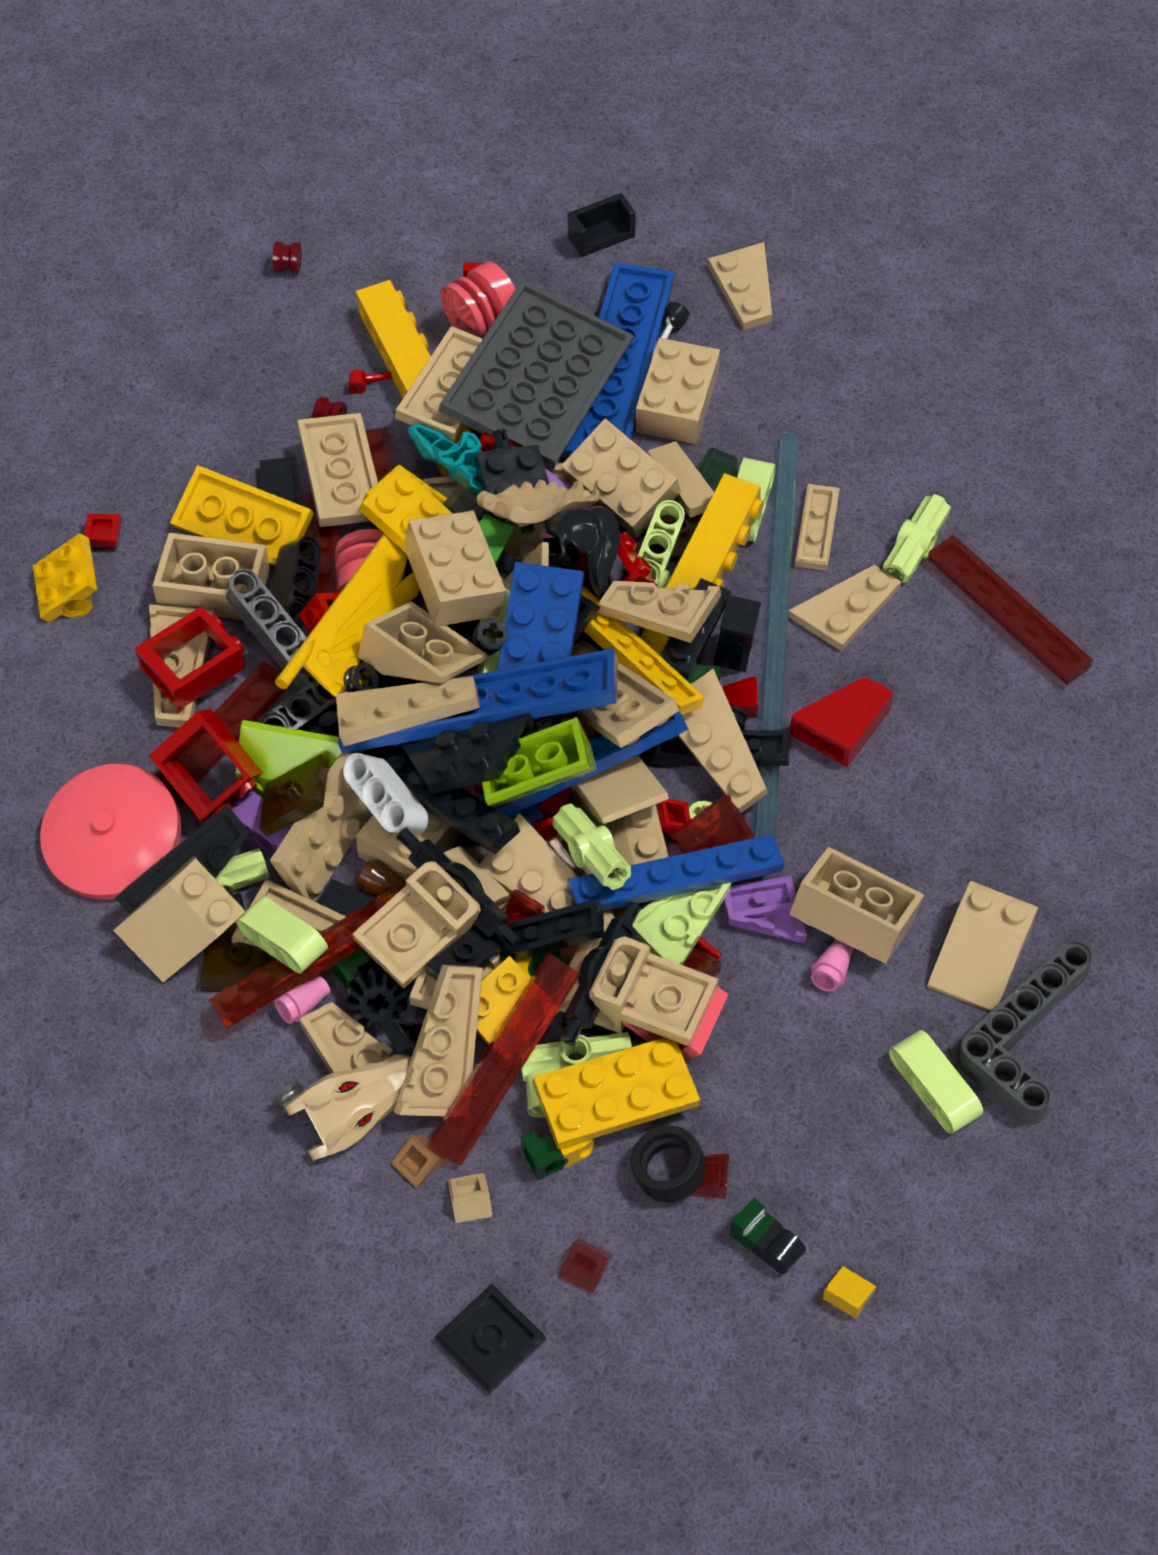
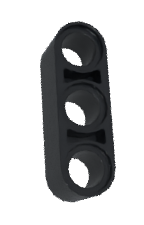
[268,536,322,627]

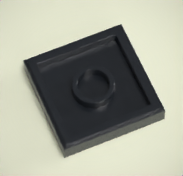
[435,1284,546,1394]

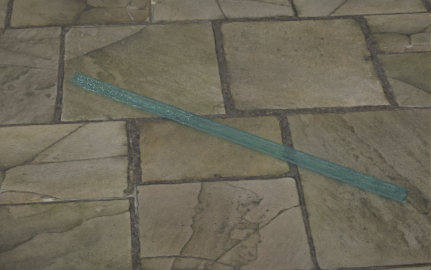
[756,431,798,879]

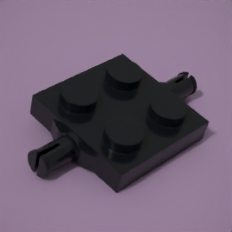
[473,429,549,534]

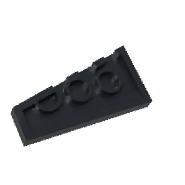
[115,804,250,915]

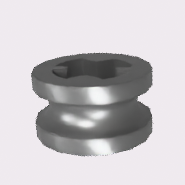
[273,1081,304,1119]

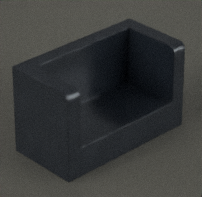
[568,193,636,257]
[713,595,761,672]

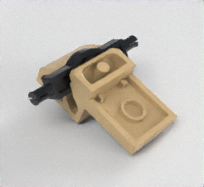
[352,827,521,989]
[553,901,719,1047]

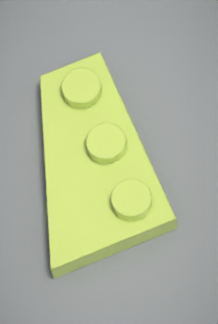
[633,883,731,965]

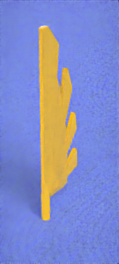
[275,482,432,697]

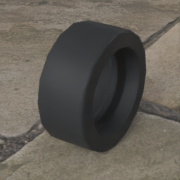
[630,1125,707,1203]

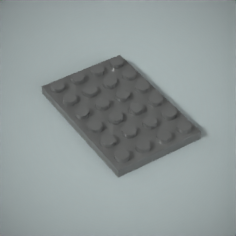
[438,279,634,470]

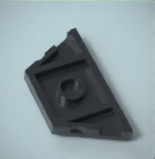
[402,712,535,794]

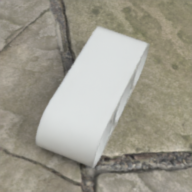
[343,753,428,836]

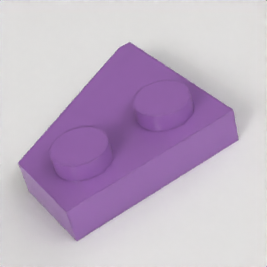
[723,876,807,943]

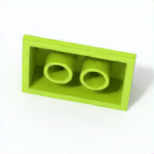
[482,717,597,807]
[235,720,341,796]

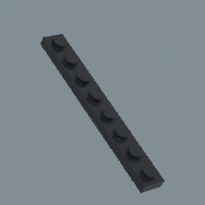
[307,706,520,854]

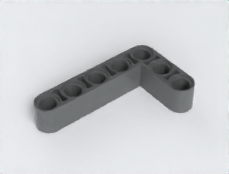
[226,568,337,731]
[957,940,1093,1125]

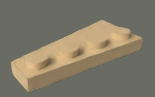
[394,965,483,1117]

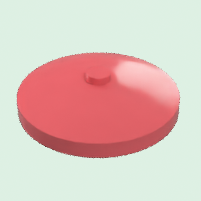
[40,764,181,900]

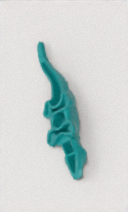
[408,423,562,516]

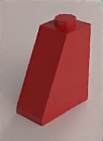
[790,677,893,767]

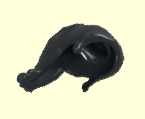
[544,506,620,601]

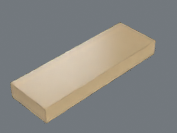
[647,441,714,518]
[795,484,840,571]

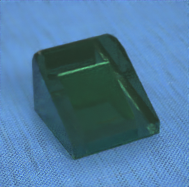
[698,447,738,492]

